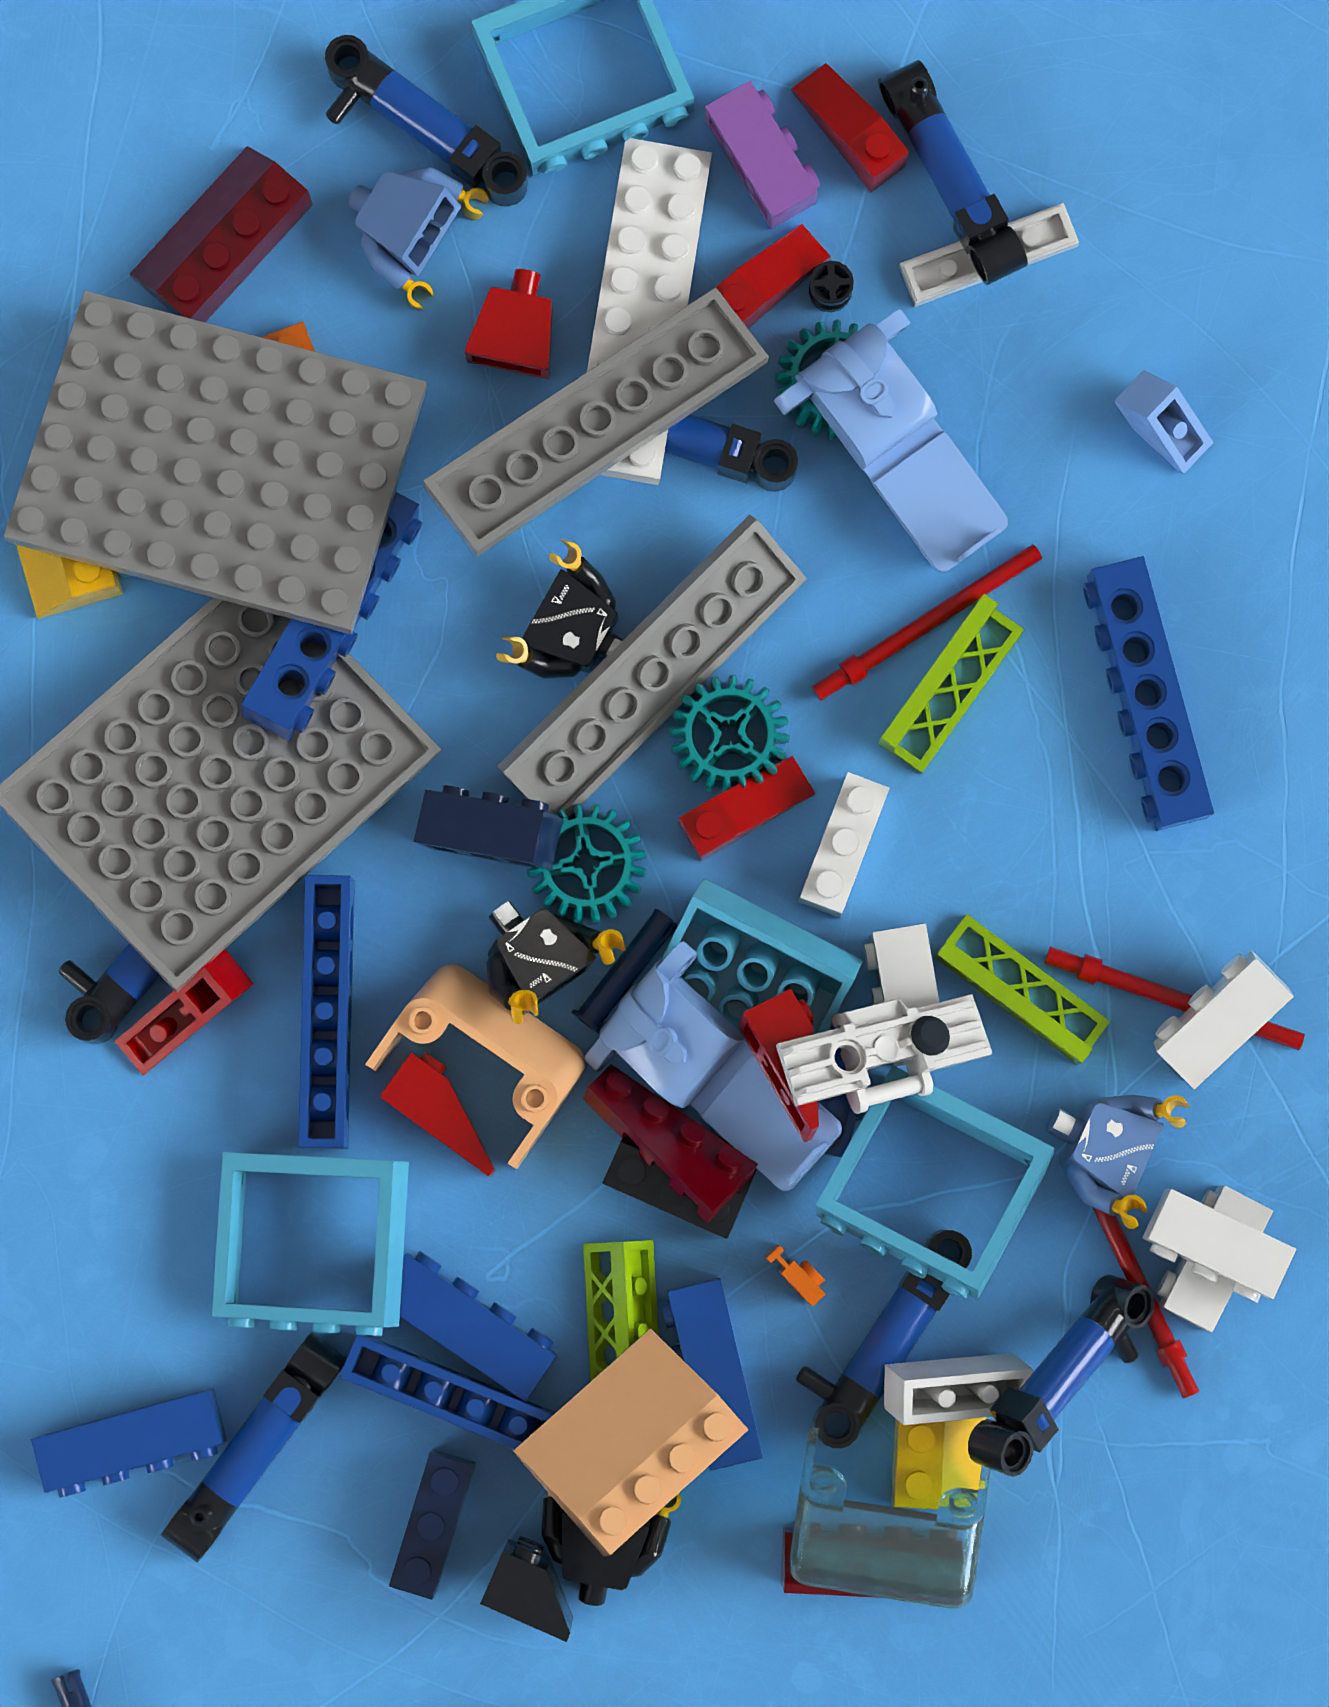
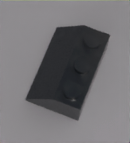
[602,1137,757,1239]
[480,1536,573,1642]

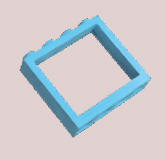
[471,0,694,176]
[815,1065,1055,1300]
[212,1152,409,1336]

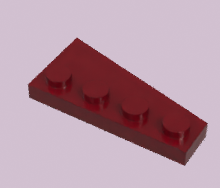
[583,1064,758,1224]

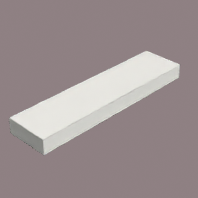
[899,203,1079,307]

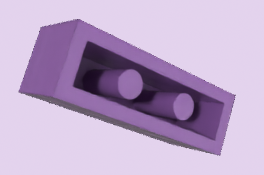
[704,80,820,229]

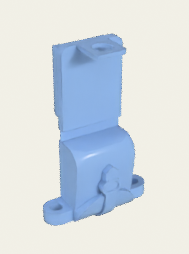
[774,309,1008,573]
[584,941,842,1191]

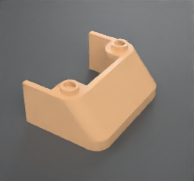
[365,964,585,1169]

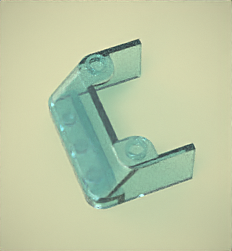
[789,1427,991,1609]

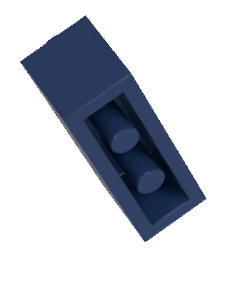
[413,785,563,871]
[388,1449,476,1600]

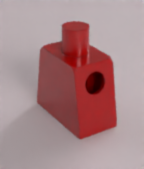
[465,269,553,380]

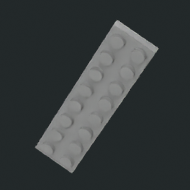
[423,287,769,557]
[497,515,807,818]

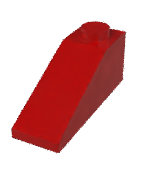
[791,63,909,192]
[716,224,831,329]
[678,756,815,862]
[114,950,254,1075]
[738,989,819,1143]
[379,1052,496,1177]

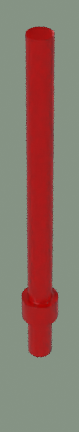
[811,544,1042,701]
[1044,946,1305,1051]
[1092,1207,1199,1399]

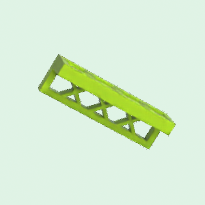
[878,594,1025,774]
[934,914,1110,1065]
[583,1240,659,1382]

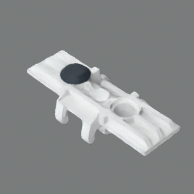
[776,994,993,1114]

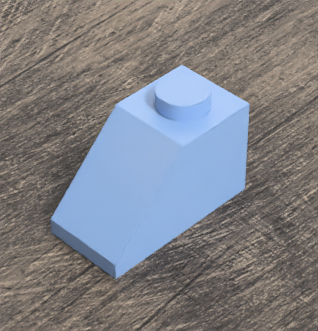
[1114,370,1213,474]

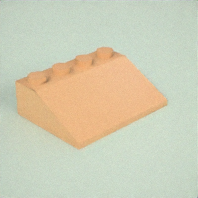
[513,1329,748,1557]

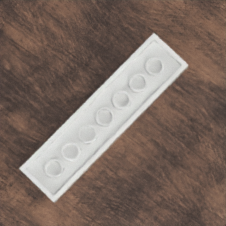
[587,138,712,485]

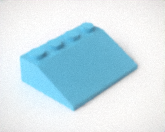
[661,878,863,1034]

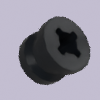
[808,261,854,313]

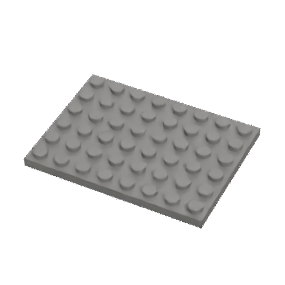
[3,290,427,635]
[0,598,441,993]

